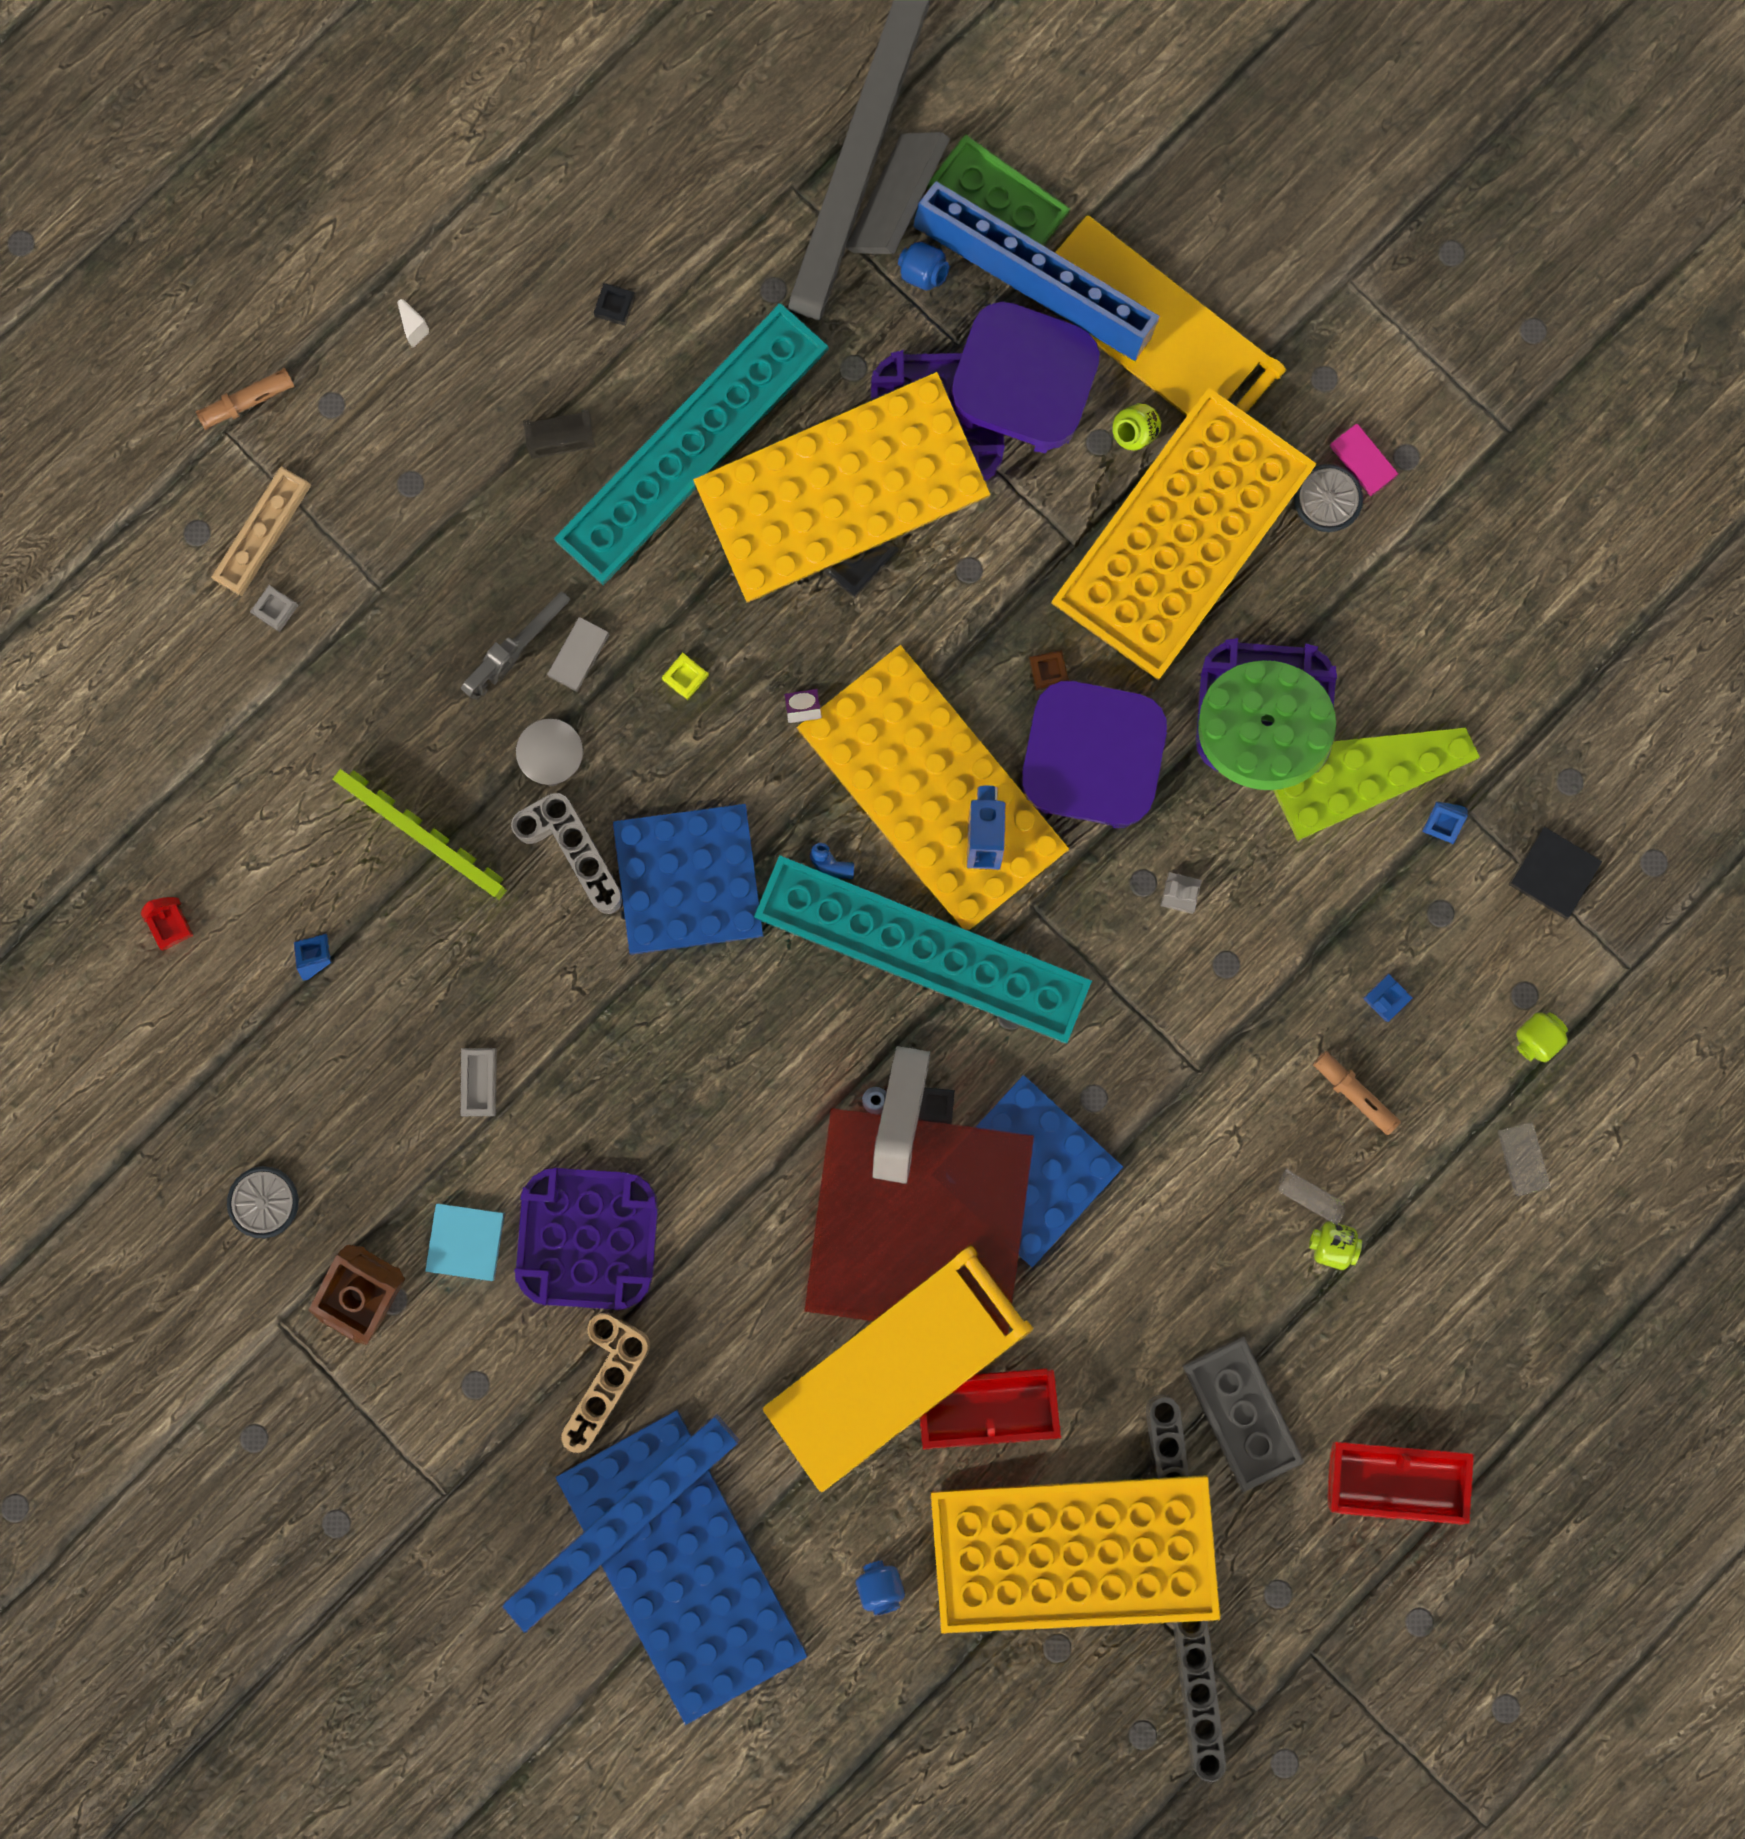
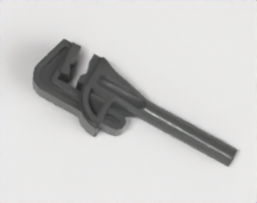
[461,591,570,700]

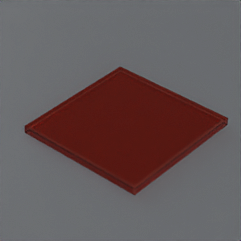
[804,1108,1034,1336]

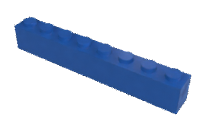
[913,181,1160,361]
[502,1414,739,1633]

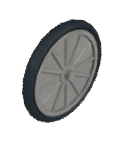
[1294,464,1363,532]
[227,1166,299,1239]

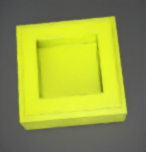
[661,652,709,700]

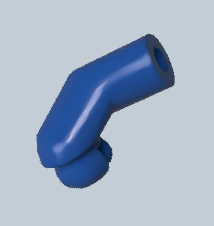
[810,843,854,879]

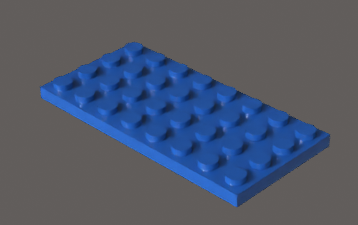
[555,1409,808,1725]

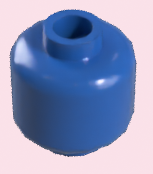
[898,241,949,291]
[856,1561,905,1616]

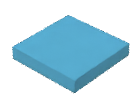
[425,1204,505,1281]

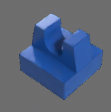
[1363,974,1412,1022]

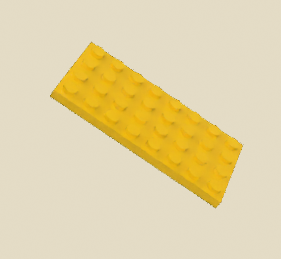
[693,372,990,603]
[1052,387,1317,680]
[797,645,1069,931]
[931,1475,1220,1633]

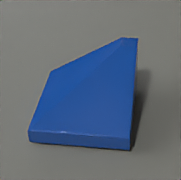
[1422,801,1468,844]
[294,934,331,981]

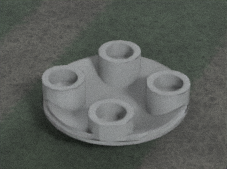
[516,719,584,786]

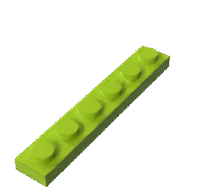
[332,769,507,901]

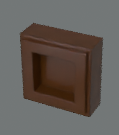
[1029,650,1069,691]

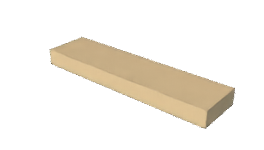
[211,466,311,596]

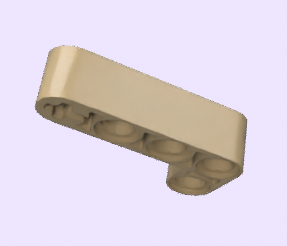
[562,1312,650,1453]

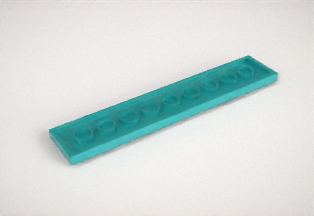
[554,303,828,586]
[754,855,1092,1044]

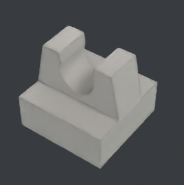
[1160,872,1202,914]

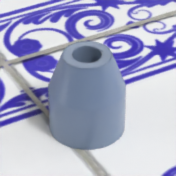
[862,1087,887,1114]

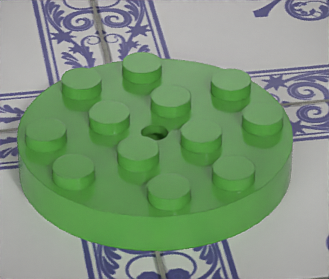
[1198,661,1336,790]

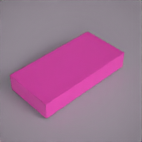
[1330,424,1398,497]

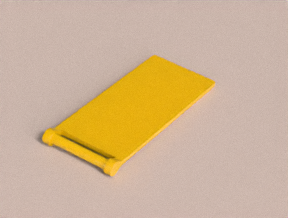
[1055,216,1286,416]
[763,1246,1034,1492]

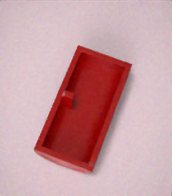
[920,1368,1061,1450]
[1328,1442,1474,1524]

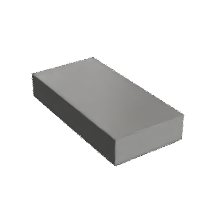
[547,617,609,692]
[461,1048,497,1117]

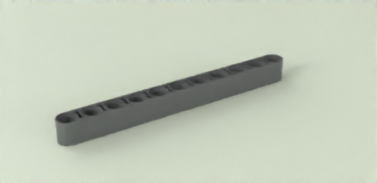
[788,0,930,321]
[1146,1395,1226,1782]

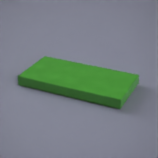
[927,134,1070,246]

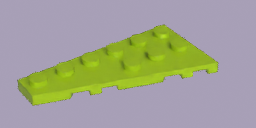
[1273,728,1480,841]

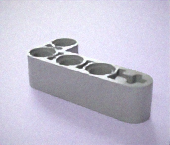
[511,793,623,914]
[873,1046,930,1184]

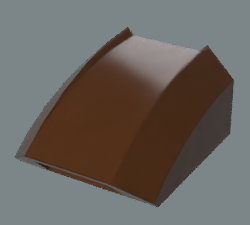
[309,1245,405,1345]

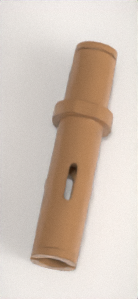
[195,367,295,430]
[1312,1051,1401,1135]

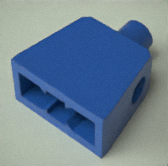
[967,785,1005,870]

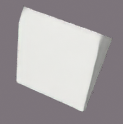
[398,299,429,348]

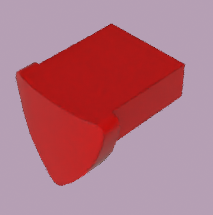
[141,897,194,951]

